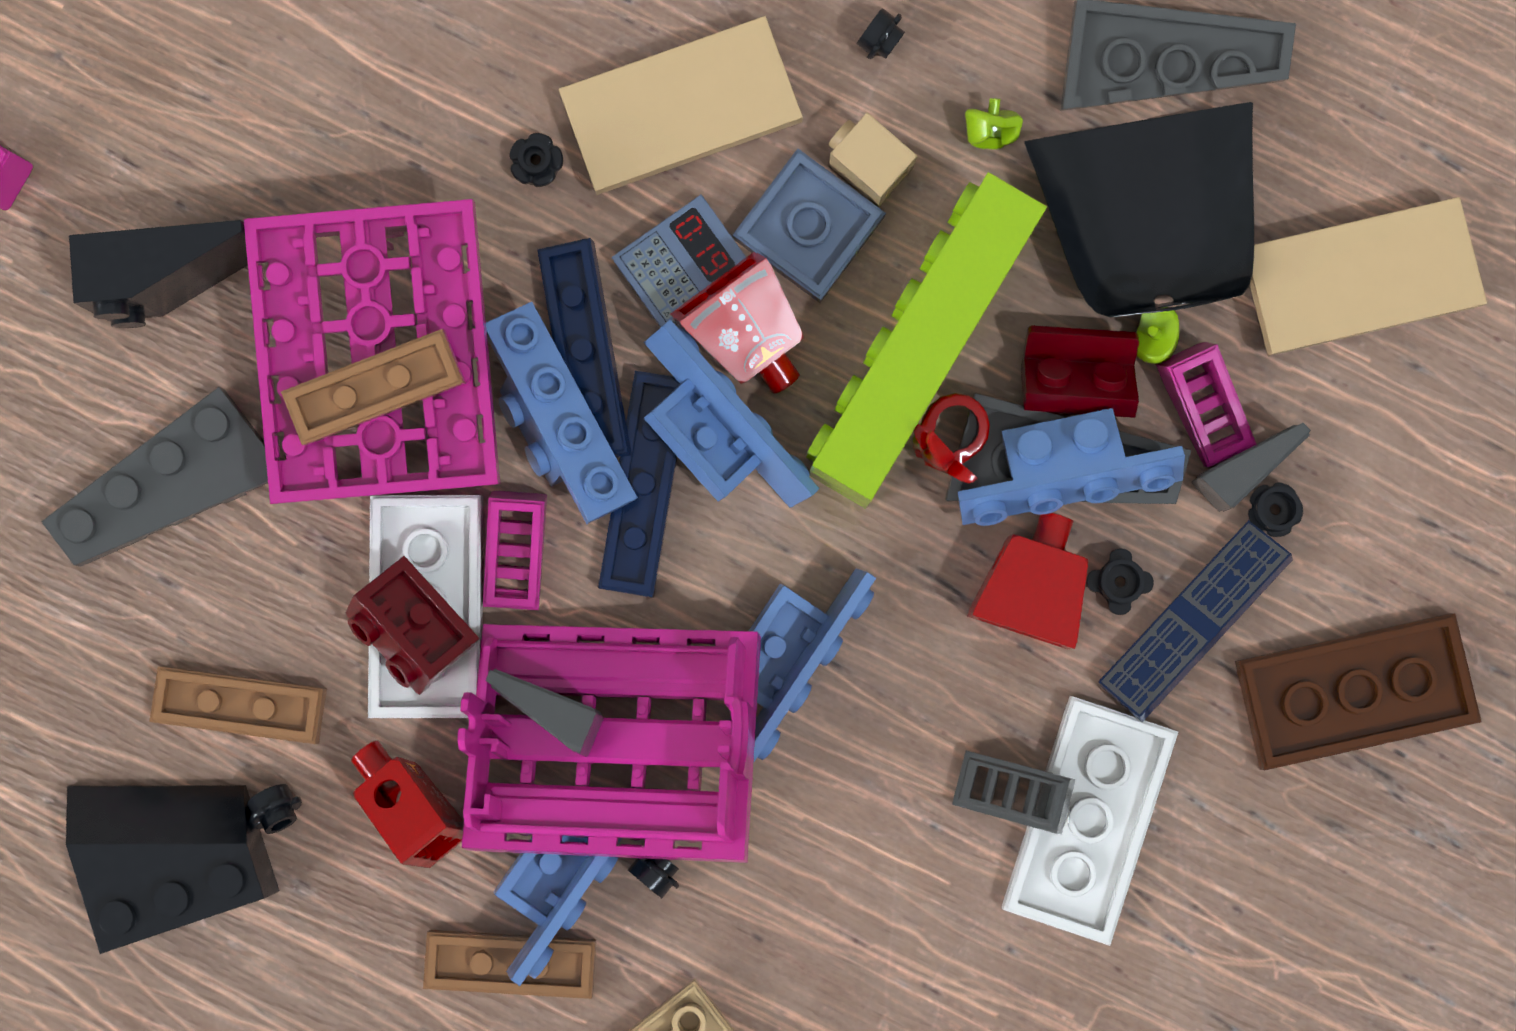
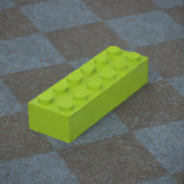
[806,172,1047,509]

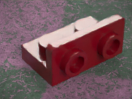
[1021,325,1139,418]
[345,556,480,695]

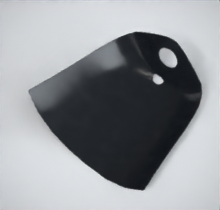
[1024,102,1254,317]

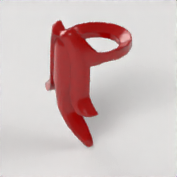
[912,393,990,484]

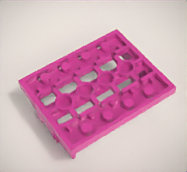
[244,199,500,504]
[457,624,761,863]

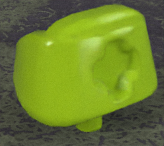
[965,98,1023,149]
[1137,307,1180,364]

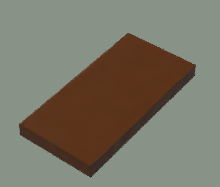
[1235,613,1482,771]

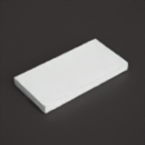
[368,495,483,718]
[1001,696,1178,946]

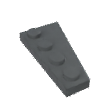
[1060,0,1296,111]
[41,387,268,566]
[945,393,1191,504]

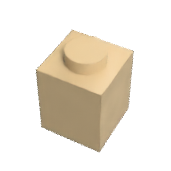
[828,112,917,207]

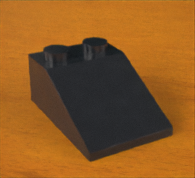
[69,220,248,328]

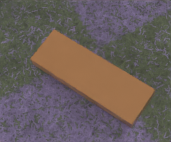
[281,329,466,446]
[149,666,327,744]
[423,930,596,999]

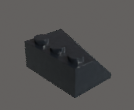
[66,785,280,954]

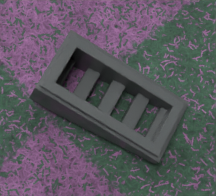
[1191,423,1311,512]
[485,669,604,757]
[952,751,1076,834]

